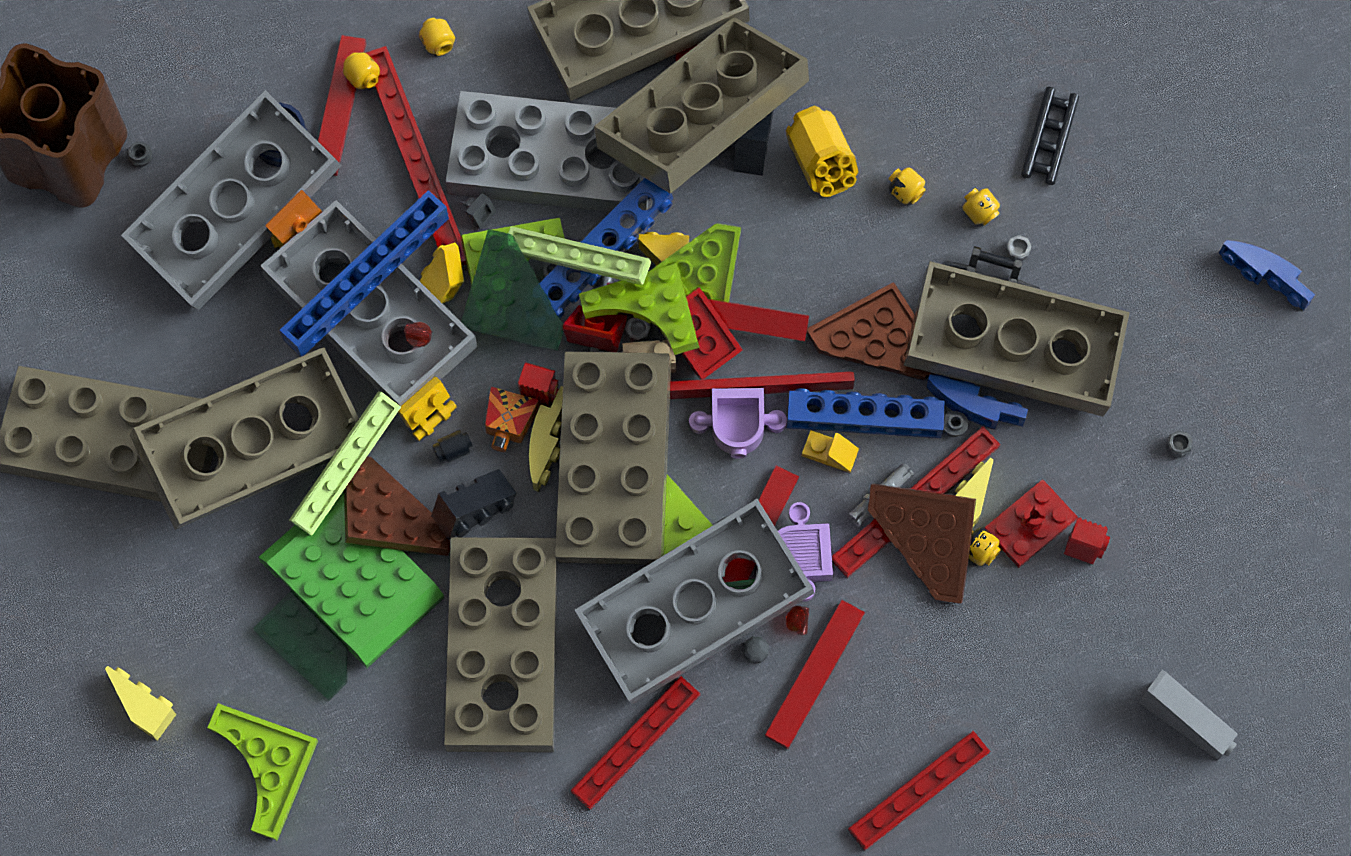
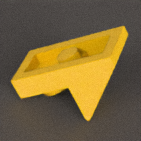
[802,430,859,473]

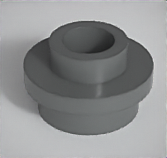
[127,142,153,167]
[943,411,968,437]

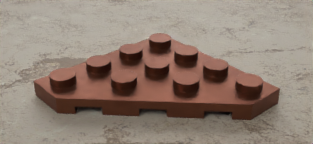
[806,282,935,380]
[344,456,451,556]
[868,484,976,604]

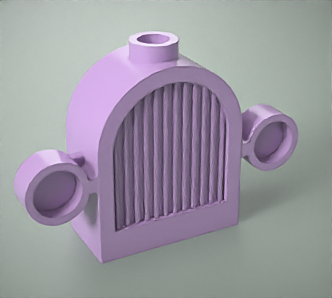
[689,388,787,459]
[778,502,833,602]

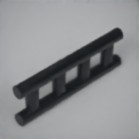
[1021,87,1079,185]

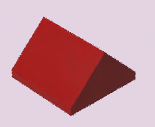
[563,305,627,352]

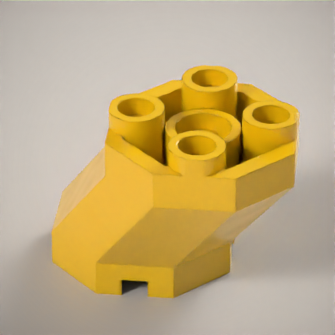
[785,105,858,197]

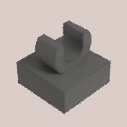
[463,193,497,229]

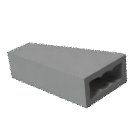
[1139,670,1237,760]

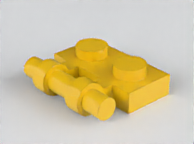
[398,376,457,441]

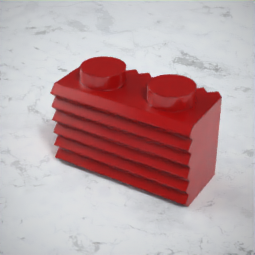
[518,362,559,408]
[1064,517,1110,564]

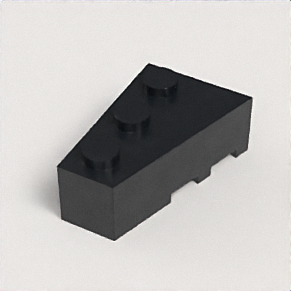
[732,110,774,176]
[431,469,517,540]

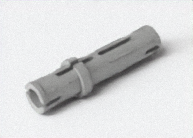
[847,463,914,527]

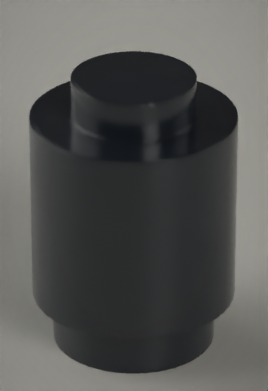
[432,430,473,463]

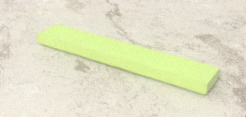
[502,226,651,285]
[289,391,401,536]

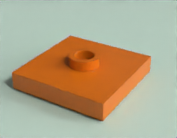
[265,190,322,245]

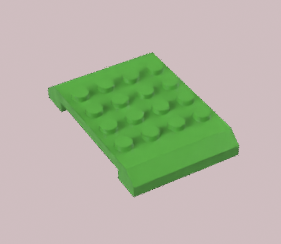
[258,493,444,668]

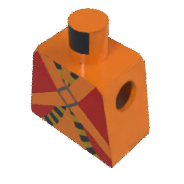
[485,387,539,452]

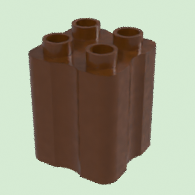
[0,43,128,208]

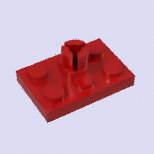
[682,287,743,380]
[985,479,1078,568]

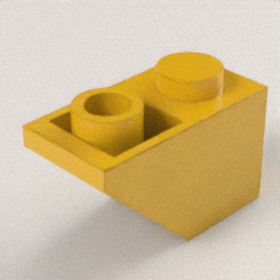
[638,232,689,266]
[420,242,464,303]

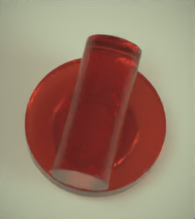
[404,322,432,348]
[786,606,809,635]

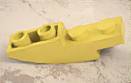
[529,386,563,492]

